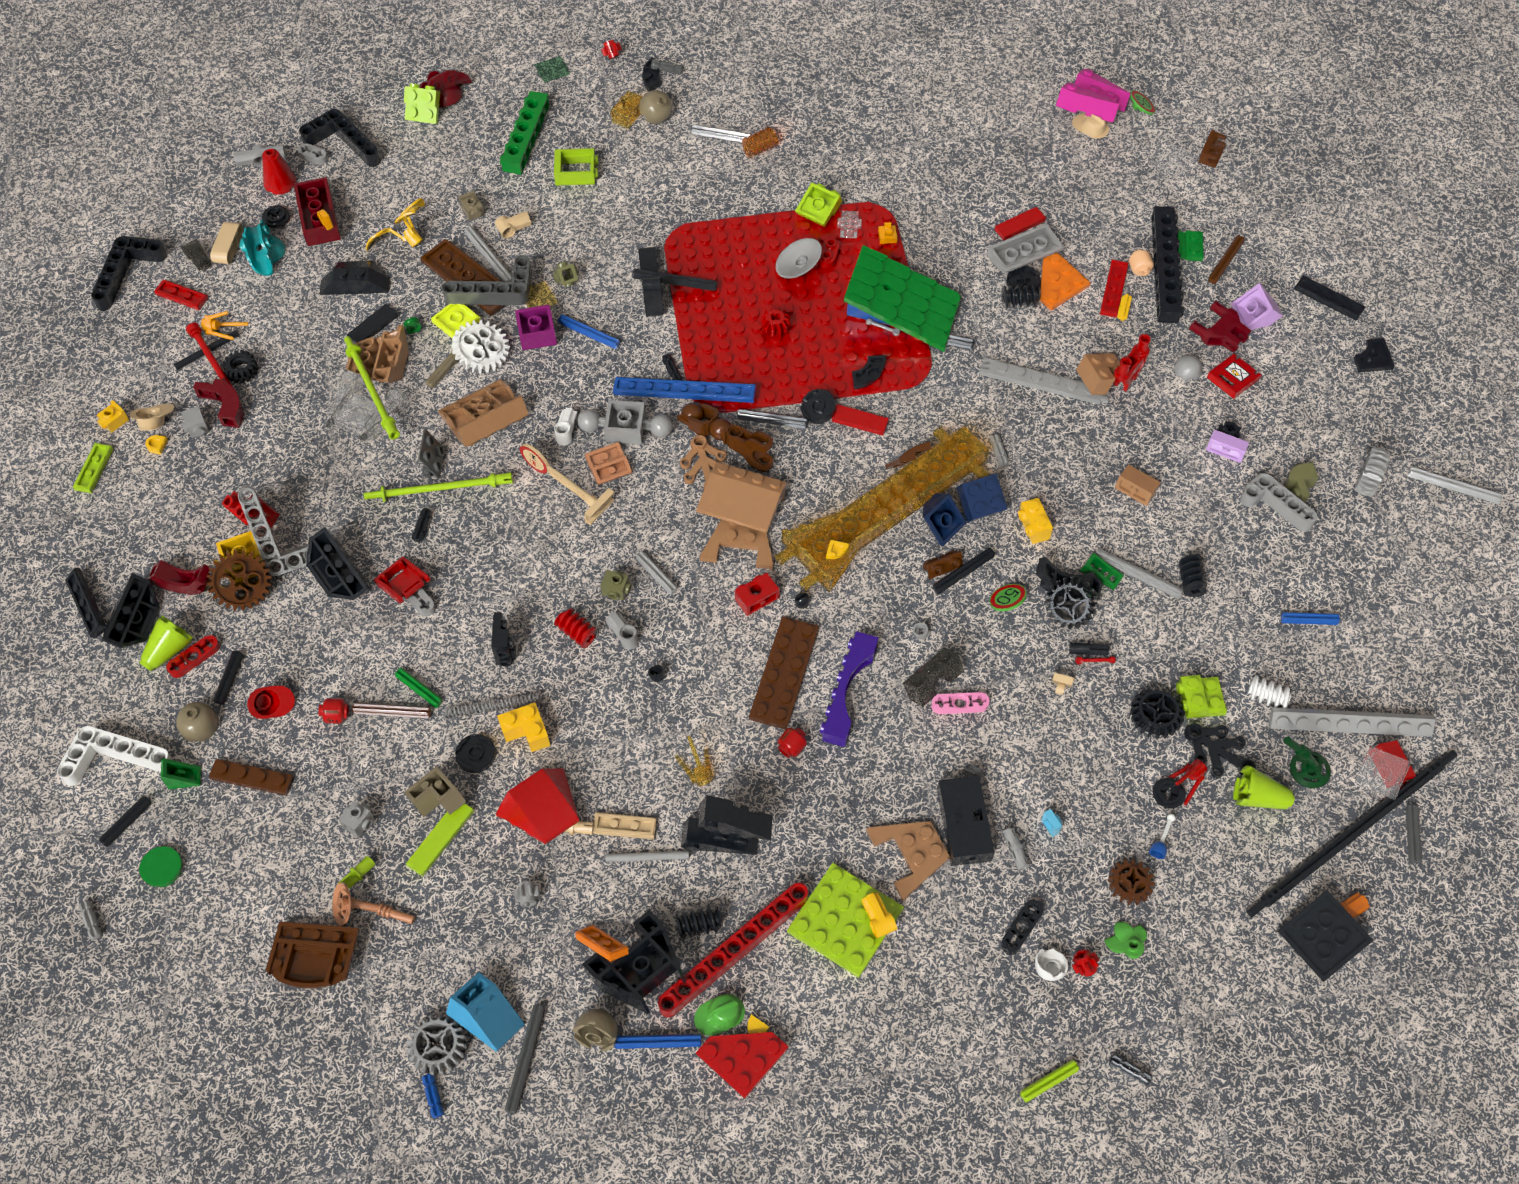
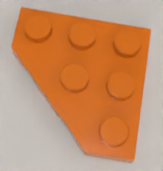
[1040,252,1090,311]

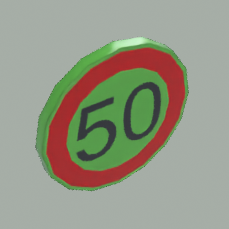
[1130,90,1155,115]
[989,584,1027,611]

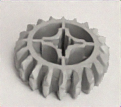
[1355,447,1390,497]
[406,1014,467,1075]

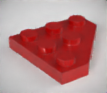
[695,1032,789,1099]

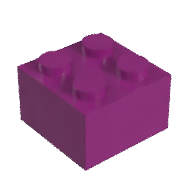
[515,305,557,351]

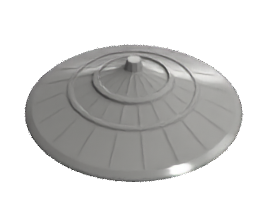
[776,238,822,278]

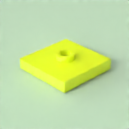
[431,304,481,339]

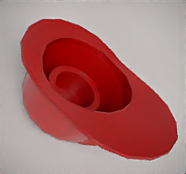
[247,685,295,719]

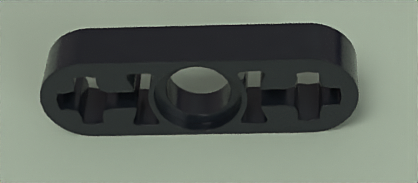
[1001,900,1043,955]

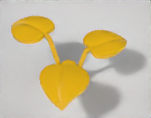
[366,198,425,251]

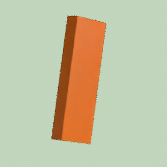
[575,925,629,962]

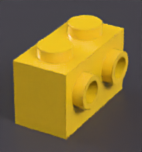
[1018,498,1053,544]

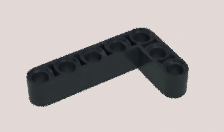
[299,109,381,167]
[91,236,167,311]
[638,247,663,317]

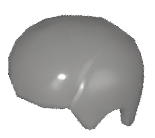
[1174,355,1202,381]

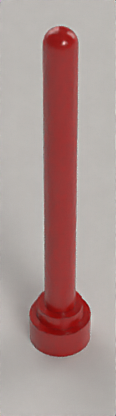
[185,322,233,387]

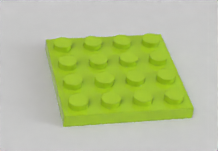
[787,863,904,978]

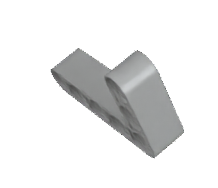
[238,485,309,576]

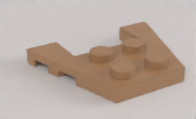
[700,519,773,569]
[866,821,950,901]

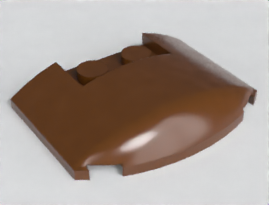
[265,922,360,989]

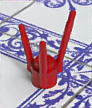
[1167,759,1207,805]

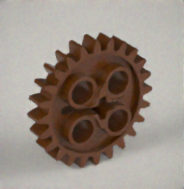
[207,548,272,611]

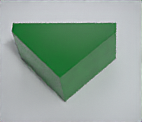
[161,758,201,790]

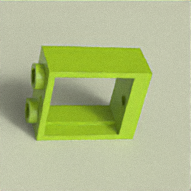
[554,148,598,186]

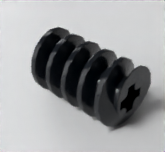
[1002,285,1039,308]
[1179,554,1207,597]
[676,906,721,939]

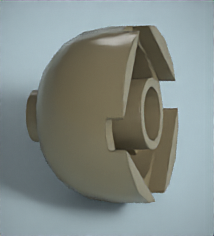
[639,90,672,124]
[176,702,219,742]
[573,1009,618,1051]

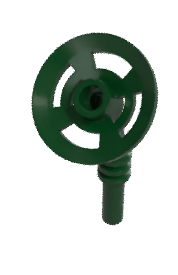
[1283,736,1331,788]

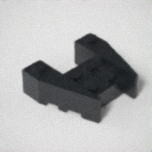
[681,795,773,855]
[582,910,687,1014]

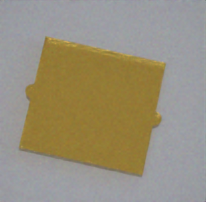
[526,281,557,308]

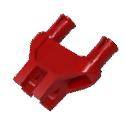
[1113,334,1151,392]

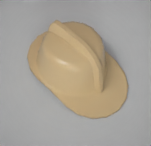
[1072,113,1109,138]
[129,404,175,431]

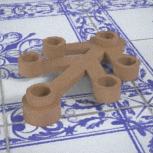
[680,435,727,488]

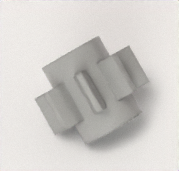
[514,881,540,907]

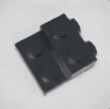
[491,612,516,667]

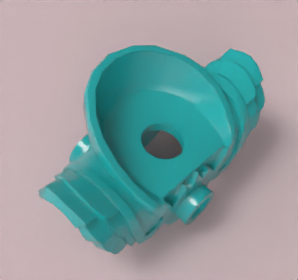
[239,220,286,276]

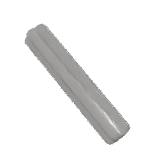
[636,551,677,595]

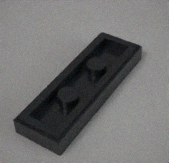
[347,304,398,344]

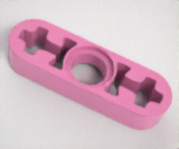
[931,692,990,714]

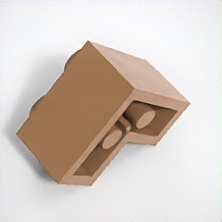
[1076,353,1120,395]

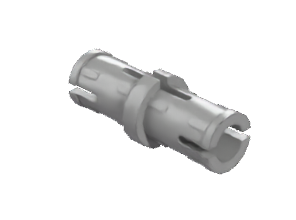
[1002,827,1030,871]

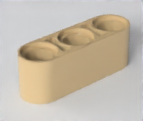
[210,222,244,265]

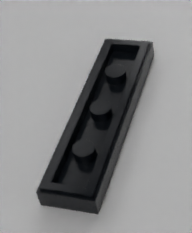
[1294,275,1366,321]
[65,567,106,638]

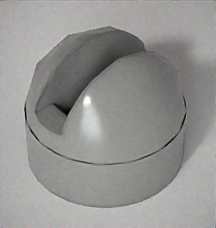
[913,623,929,640]

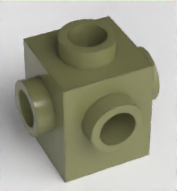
[552,261,579,287]
[600,570,632,600]

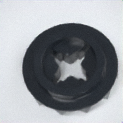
[262,205,290,228]
[1152,778,1186,810]

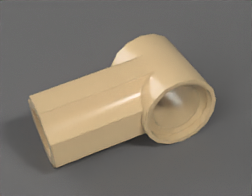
[495,212,531,239]

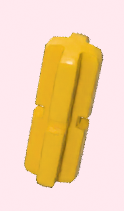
[1117,294,1132,321]

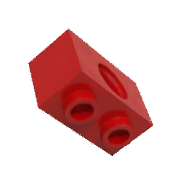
[734,573,779,616]

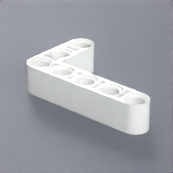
[57,726,173,786]

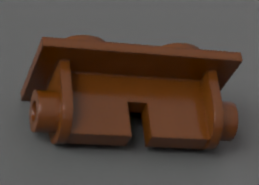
[922,550,963,580]

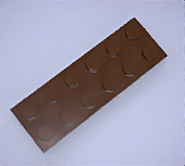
[420,238,505,316]
[749,616,819,730]

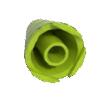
[1233,766,1295,810]

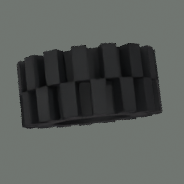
[223,350,258,384]

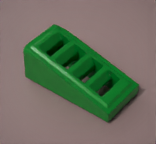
[1079,553,1124,590]

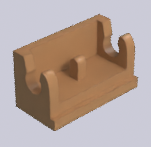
[1115,465,1161,506]

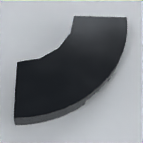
[642,57,662,92]
[852,355,886,389]

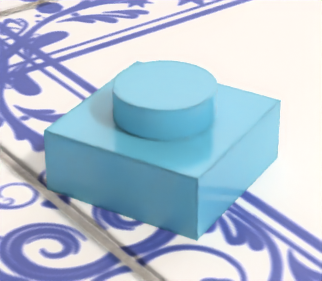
[1041,809,1062,837]

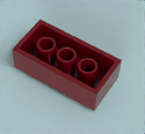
[293,177,341,247]

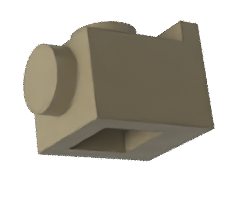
[459,190,484,221]

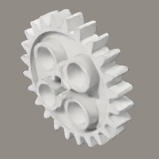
[451,320,510,374]

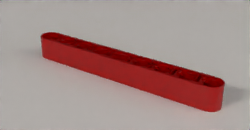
[658,883,808,1018]

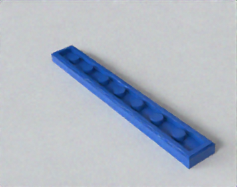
[613,377,756,403]

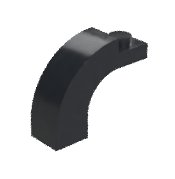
[1036,557,1103,600]

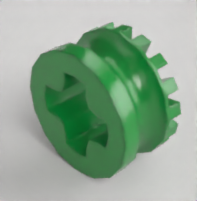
[404,317,421,334]

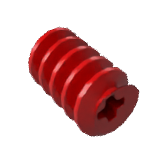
[554,608,596,649]

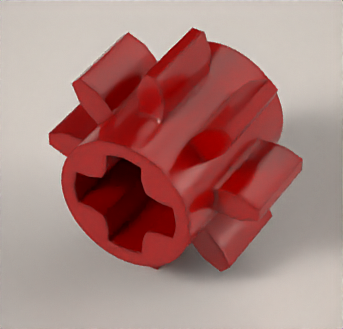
[601,39,622,59]
[1071,949,1099,977]

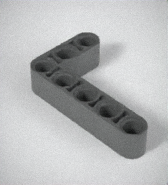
[442,255,532,305]

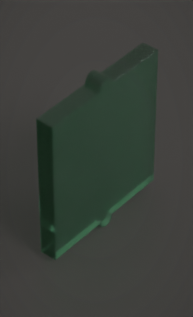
[535,56,570,83]

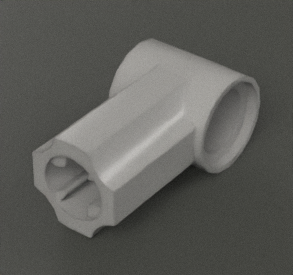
[605,611,638,650]

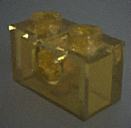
[610,91,642,129]

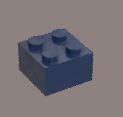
[956,474,1008,523]

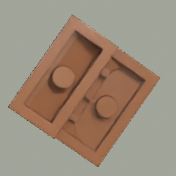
[584,442,632,485]

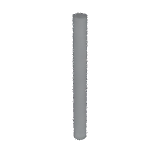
[605,851,689,862]

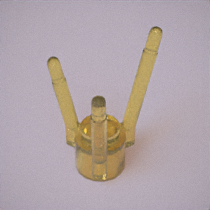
[675,735,713,786]

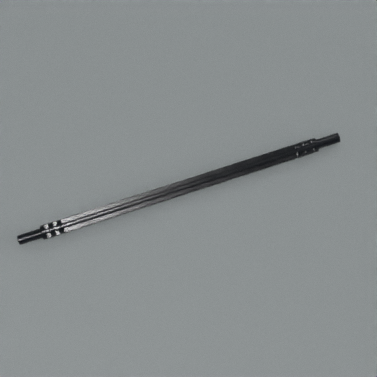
[1247,750,1458,917]

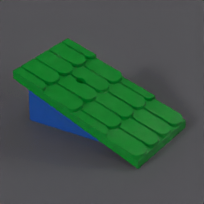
[844,245,961,352]

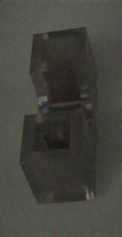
[903,647,964,707]

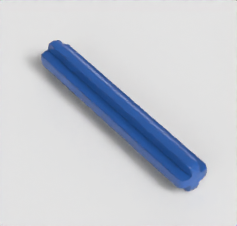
[558,314,620,349]
[614,1034,701,1049]

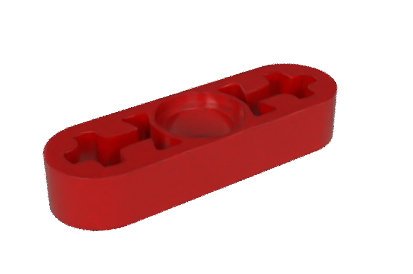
[166,635,220,678]

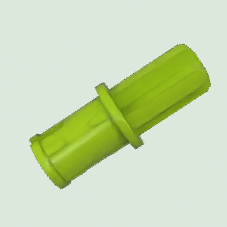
[337,856,376,889]

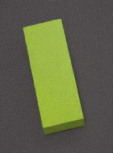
[73,443,113,494]

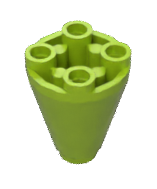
[139,615,193,672]

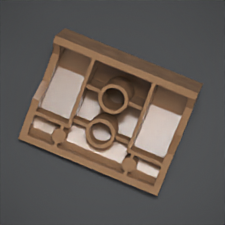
[438,379,529,447]
[696,462,787,533]

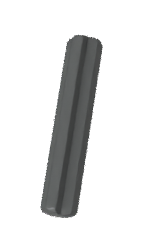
[1406,804,1422,864]

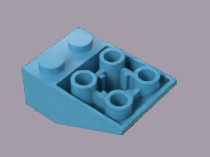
[446,972,525,1052]

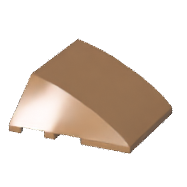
[345,325,409,383]

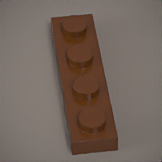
[209,759,294,796]

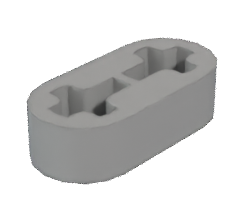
[298,144,328,165]
[407,588,435,617]

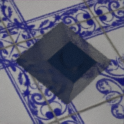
[922,493,967,546]

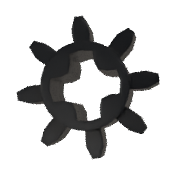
[1217,421,1241,438]

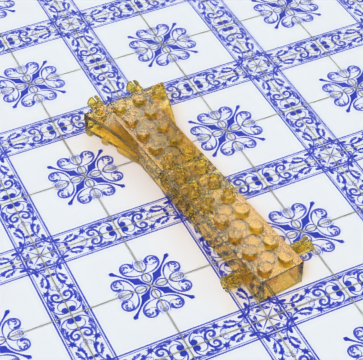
[775,426,991,593]

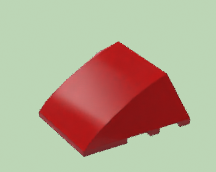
[496,768,580,844]

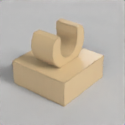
[1051,672,1074,695]

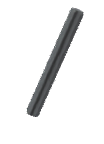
[505,1004,545,1114]

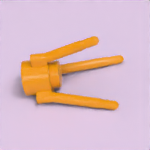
[201,311,249,340]

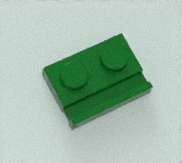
[1177,230,1204,262]

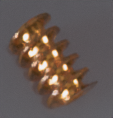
[742,127,779,159]

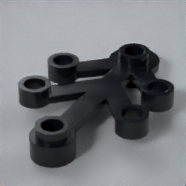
[1184,723,1256,779]

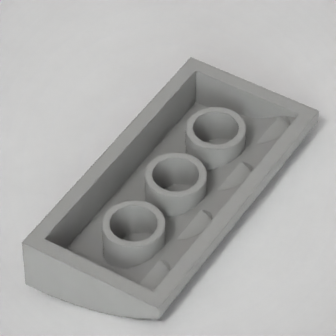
[987,224,1064,273]

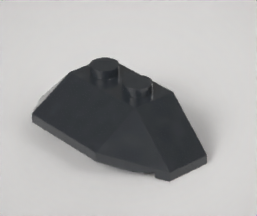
[319,261,390,295]
[306,527,369,600]
[102,573,160,648]

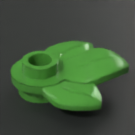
[1104,921,1147,959]

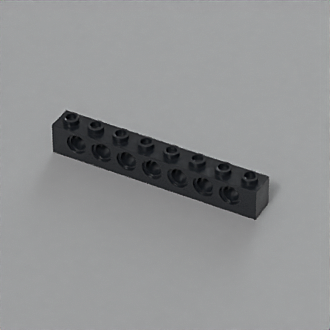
[1151,206,1184,323]

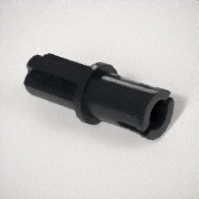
[1069,641,1109,657]

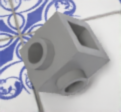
[339,801,374,838]

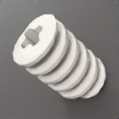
[1246,675,1292,708]

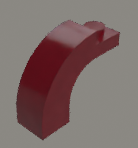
[193,379,244,428]
[147,560,210,595]

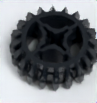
[1045,577,1098,629]
[1130,686,1185,740]

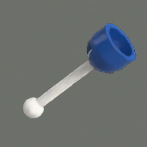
[1149,814,1175,859]

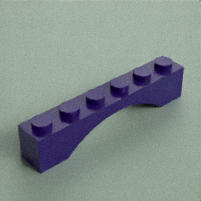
[820,631,879,747]

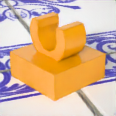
[878,222,897,244]

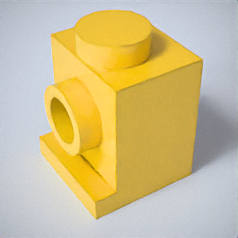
[97,400,129,433]

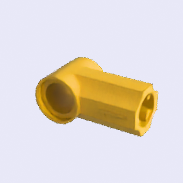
[861,893,897,938]

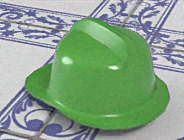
[694,994,745,1036]

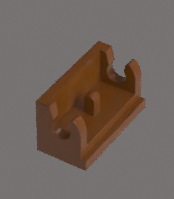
[1198,130,1227,168]

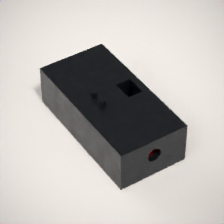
[937,776,995,866]

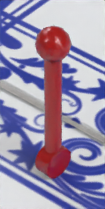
[1075,656,1116,665]

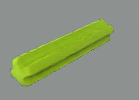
[1020,1060,1079,1102]

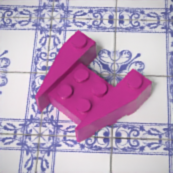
[1056,69,1131,122]

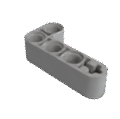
[1240,473,1317,532]

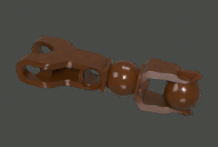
[677,401,773,472]

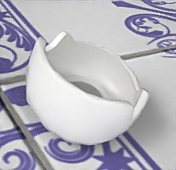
[1035,948,1068,981]

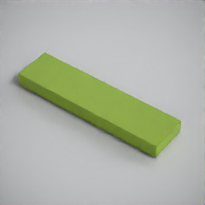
[406,803,474,877]

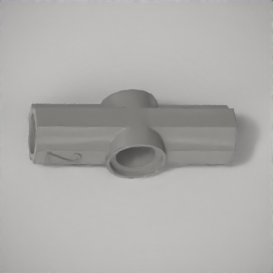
[233,144,287,167]

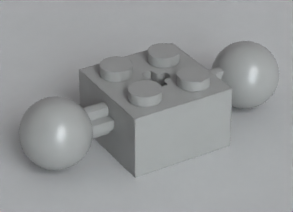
[578,400,673,445]

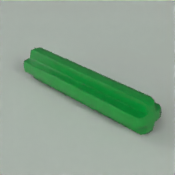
[395,668,443,708]

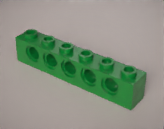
[500,91,550,175]

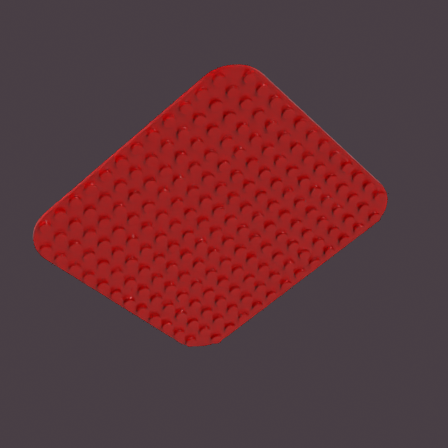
[664,202,932,413]

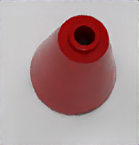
[262,149,297,195]

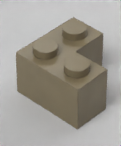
[404,766,466,817]

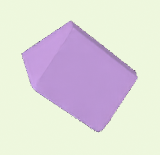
[1206,430,1249,463]

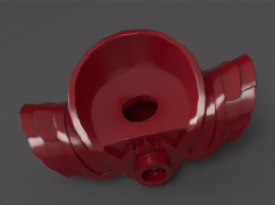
[419,70,472,107]

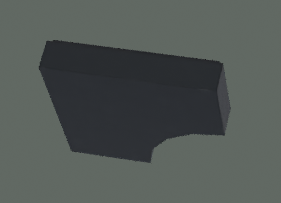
[1353,338,1394,373]

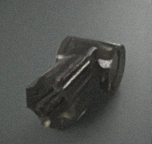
[181,239,211,271]

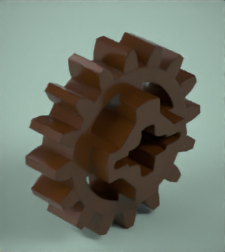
[1107,859,1155,905]

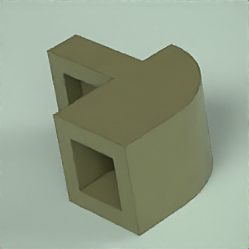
[1284,462,1319,503]

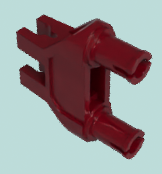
[1189,301,1252,353]

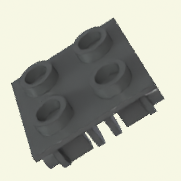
[418,429,445,479]

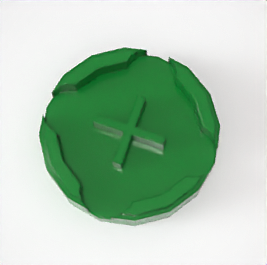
[139,846,183,888]

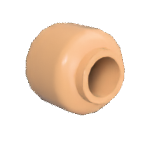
[1129,250,1154,276]

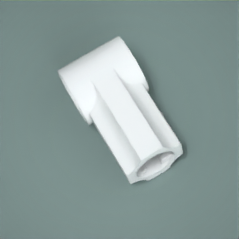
[554,407,578,445]

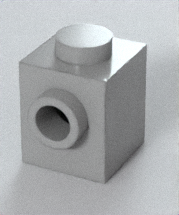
[181,406,209,438]

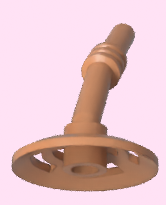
[332,883,415,926]

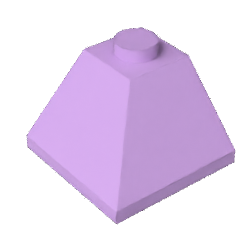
[1231,283,1283,330]

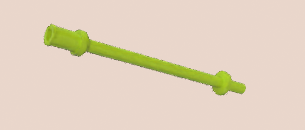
[344,336,400,440]
[364,472,513,502]

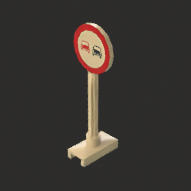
[519,444,615,525]

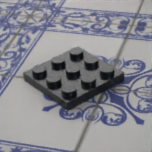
[1278,890,1374,983]

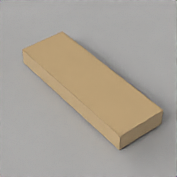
[592,812,657,840]

